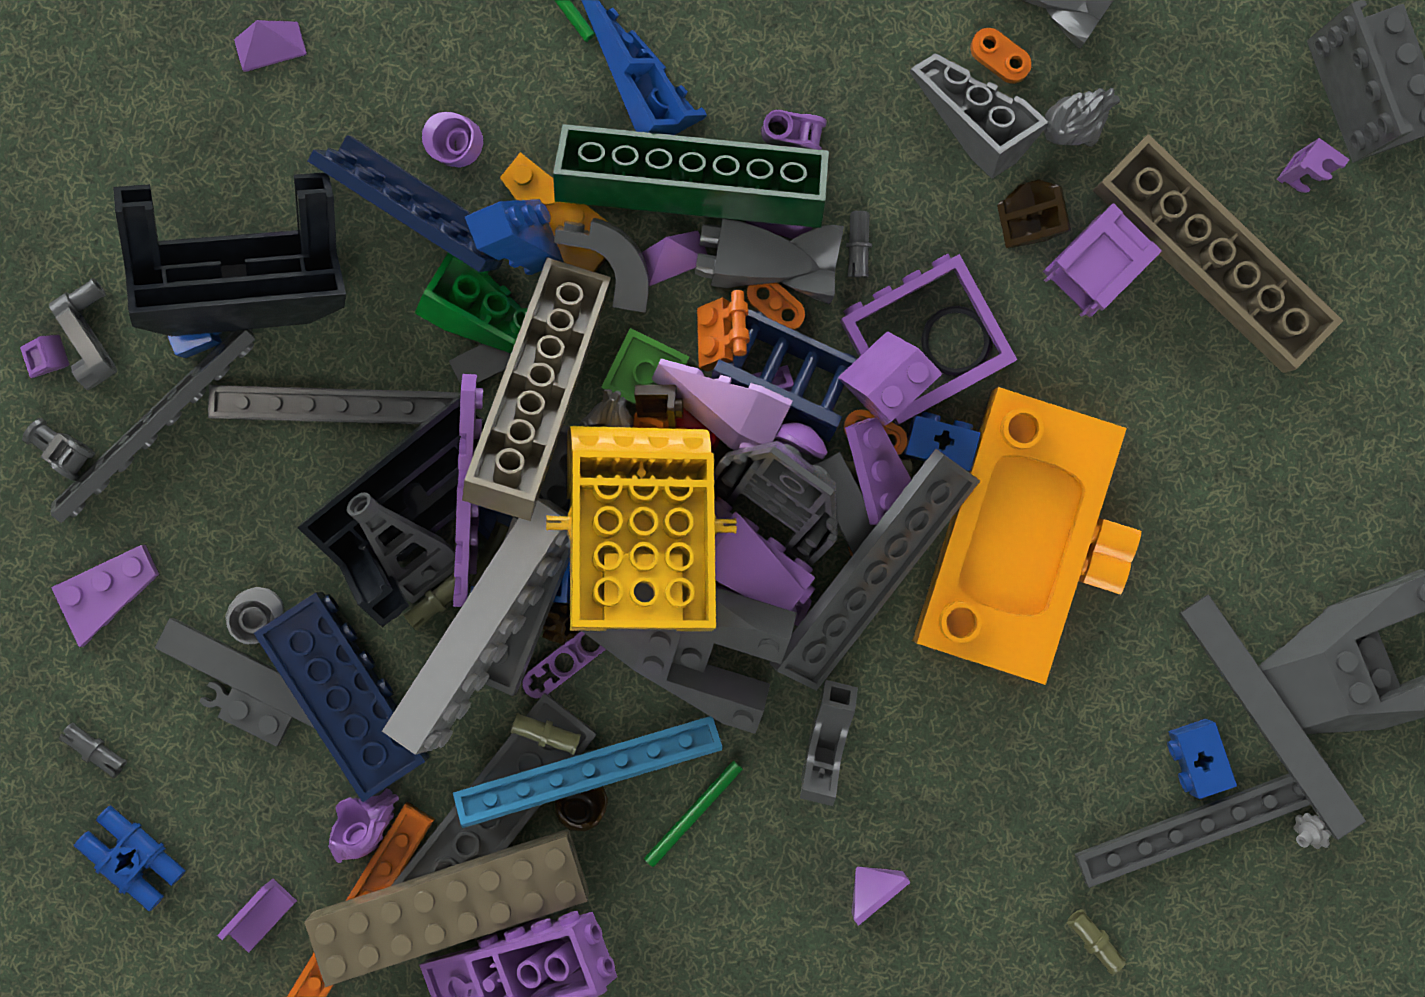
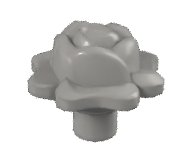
[1294,813,1332,849]

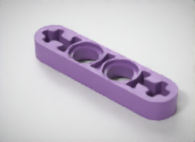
[523,631,606,698]

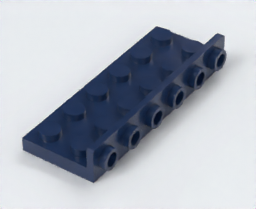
[307,136,505,272]
[254,592,430,802]

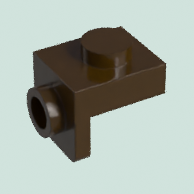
[634,384,683,429]

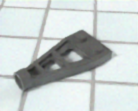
[347,492,456,604]

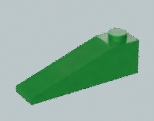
[414,252,527,353]

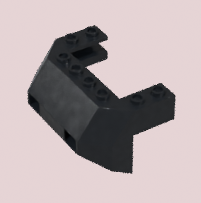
[113,173,346,337]
[297,395,544,628]

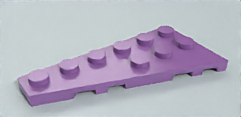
[453,374,483,607]

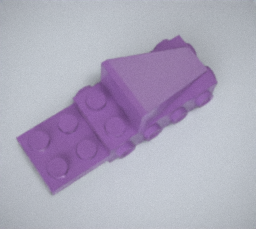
[714,496,816,611]
[419,911,617,997]

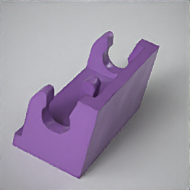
[1277,138,1350,193]

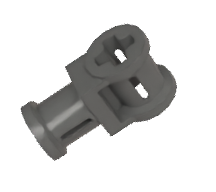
[22,418,95,481]

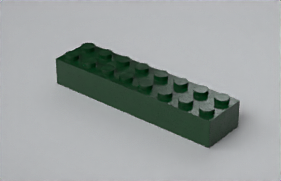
[553,124,829,228]

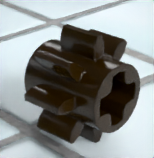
[542,602,578,645]

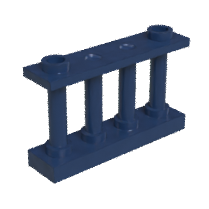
[711,309,857,442]

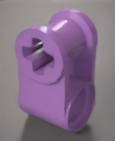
[761,110,827,150]

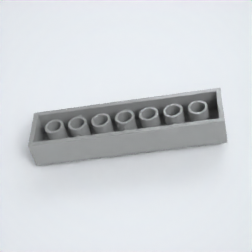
[382,498,570,755]

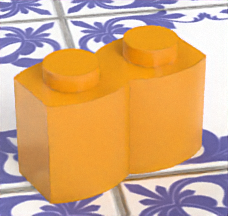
[1079,518,1142,595]

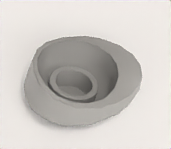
[225,587,284,644]

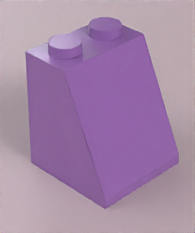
[838,331,942,426]

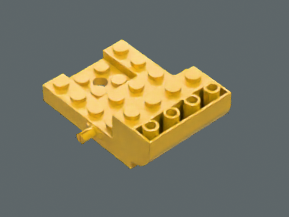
[546,426,737,631]

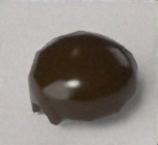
[554,786,608,832]

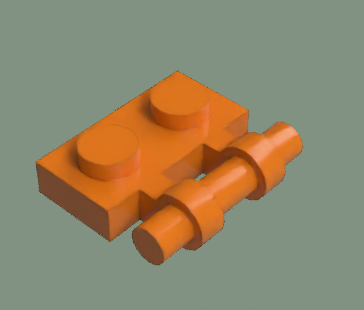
[697,290,750,372]

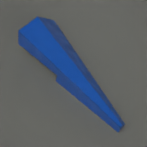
[581,0,707,135]

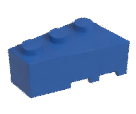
[465,199,564,275]

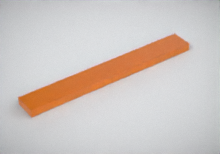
[287,802,435,997]

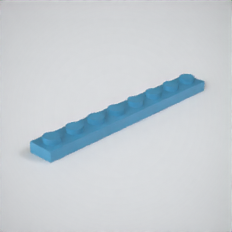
[453,716,722,828]

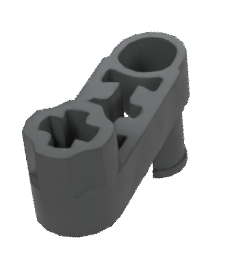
[49,278,117,391]

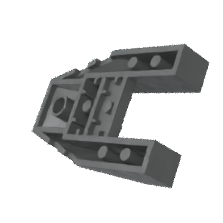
[714,441,838,567]
[1259,569,1425,734]
[582,583,797,734]

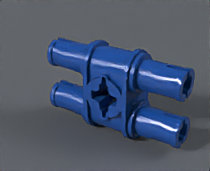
[74,805,186,912]

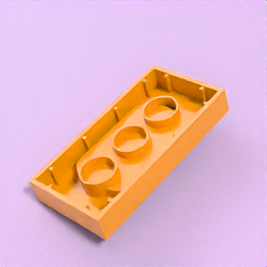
[912,387,1127,685]

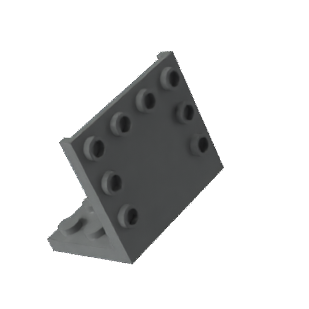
[1307,0,1425,163]

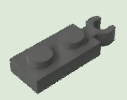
[200,681,293,747]

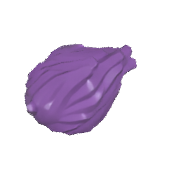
[328,788,399,863]

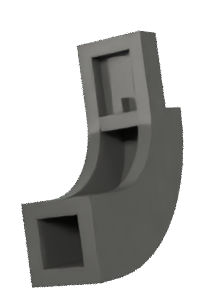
[554,218,649,313]
[800,680,858,806]

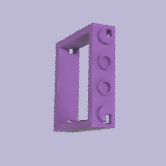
[840,254,1017,425]

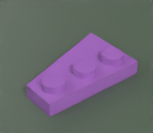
[845,417,911,525]
[51,545,159,647]

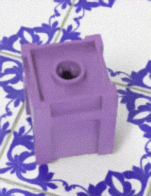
[1043,203,1162,318]

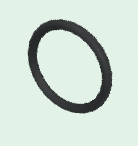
[921,306,991,375]

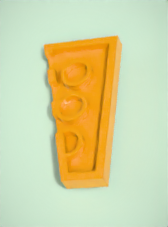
[500,152,608,272]

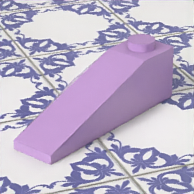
[652,359,793,450]

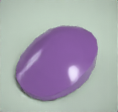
[422,112,483,168]
[775,422,828,459]

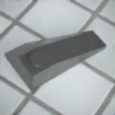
[910,53,1049,179]

